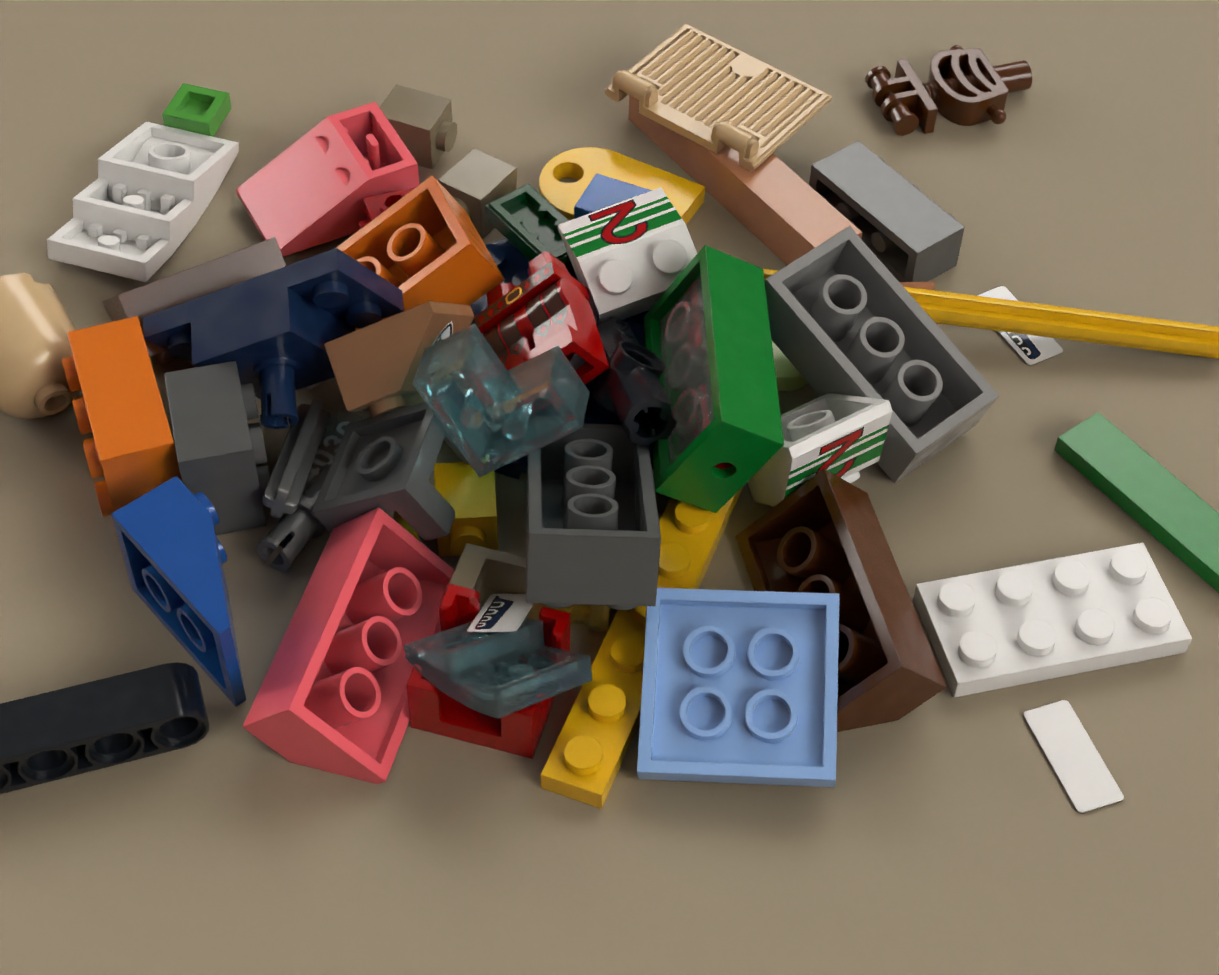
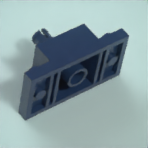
[143,248,404,429]

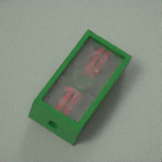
[644,245,784,513]

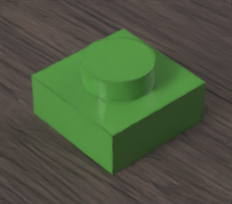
[162,83,232,137]

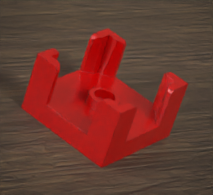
[406,583,571,759]

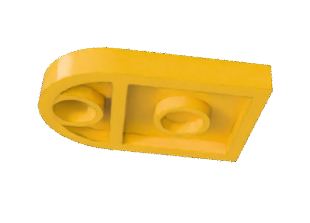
[539,147,706,225]

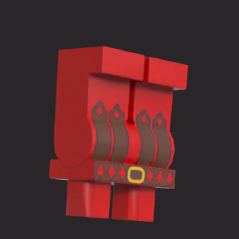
[474,252,610,426]

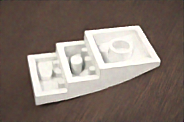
[47,122,239,282]

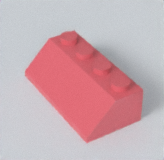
[242,507,455,784]

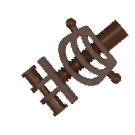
[865,45,1032,136]

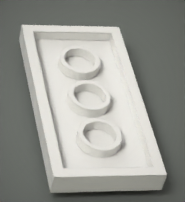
[913,542,1192,697]

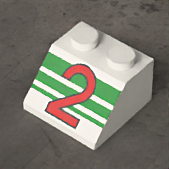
[558,187,697,323]
[747,393,893,506]

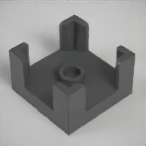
[311,397,480,540]

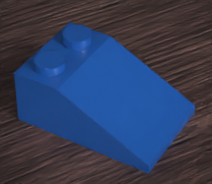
[111,476,246,707]

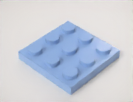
[637,588,839,787]

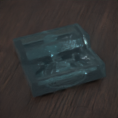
[404,618,592,719]

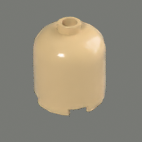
[0,273,82,420]

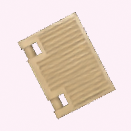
[605,24,832,171]

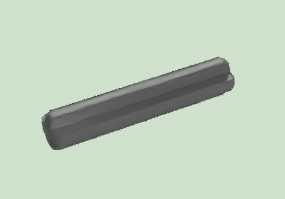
[262,399,331,519]

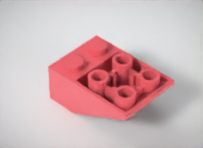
[236,102,419,257]

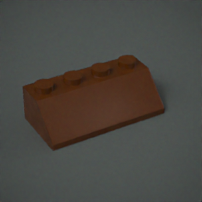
[735,469,947,732]

